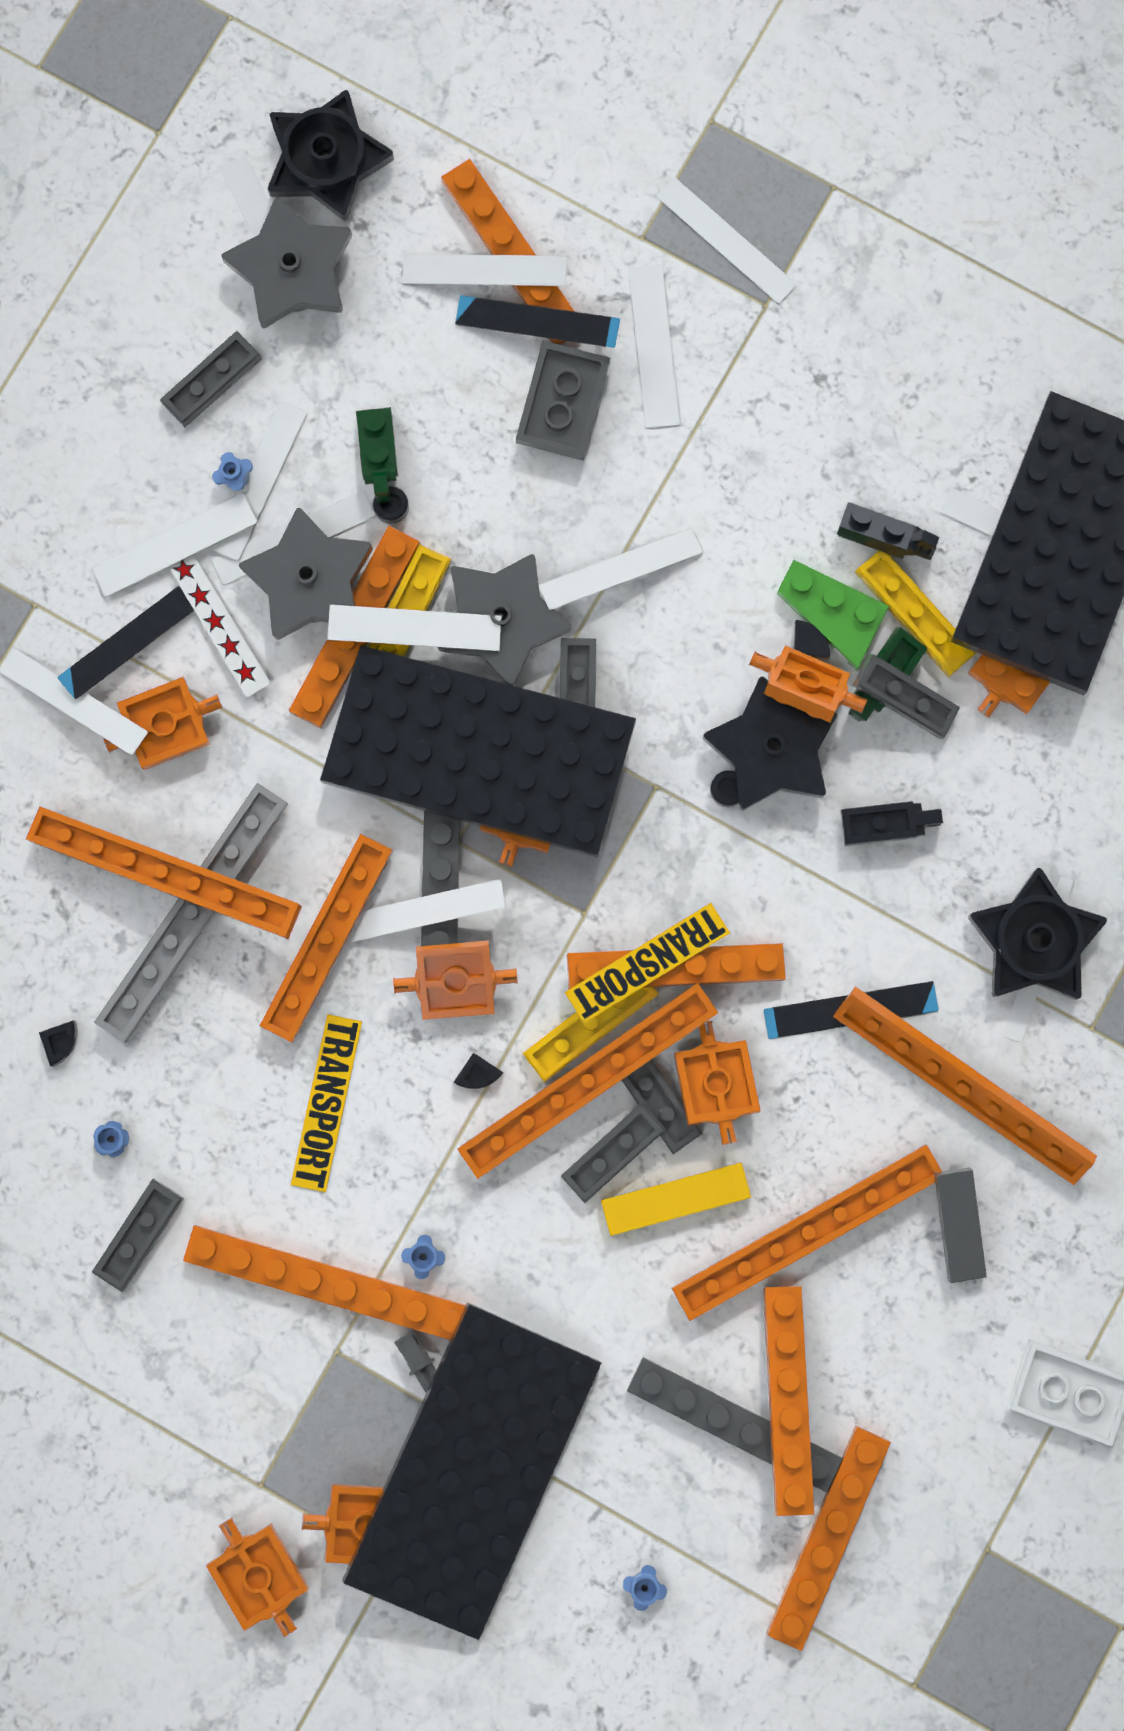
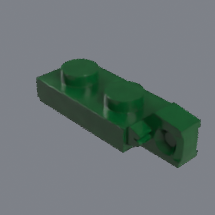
[356,407,398,503]
[848,627,927,722]

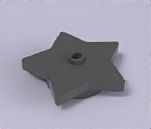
[221,197,352,328]
[239,508,373,640]
[438,554,571,686]

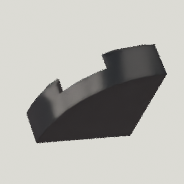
[794,620,830,659]
[39,1020,78,1067]
[453,1052,504,1089]

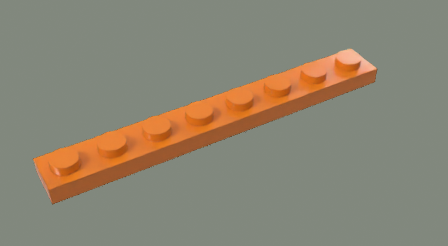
[26,806,302,940]
[457,983,718,1179]
[833,986,1097,1186]
[671,1144,942,1321]
[183,1225,466,1340]

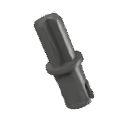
[394,1330,436,1393]

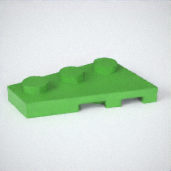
[777,559,889,671]

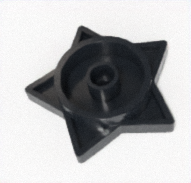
[267,90,394,221]
[703,676,837,811]
[968,868,1107,1000]

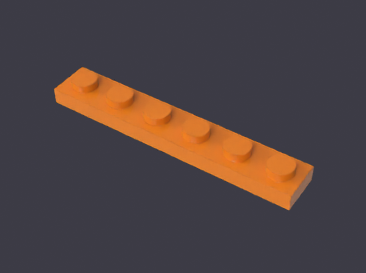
[441,159,575,345]
[289,526,421,729]
[259,834,393,1043]
[566,943,786,990]
[763,1286,814,1516]
[766,1425,891,1651]

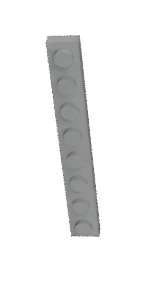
[94,783,288,1043]

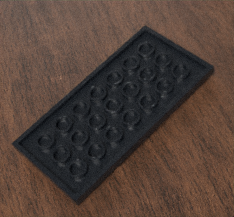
[950,391,1124,696]
[320,645,636,858]
[342,1302,602,1640]

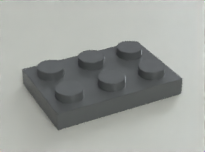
[516,340,610,461]

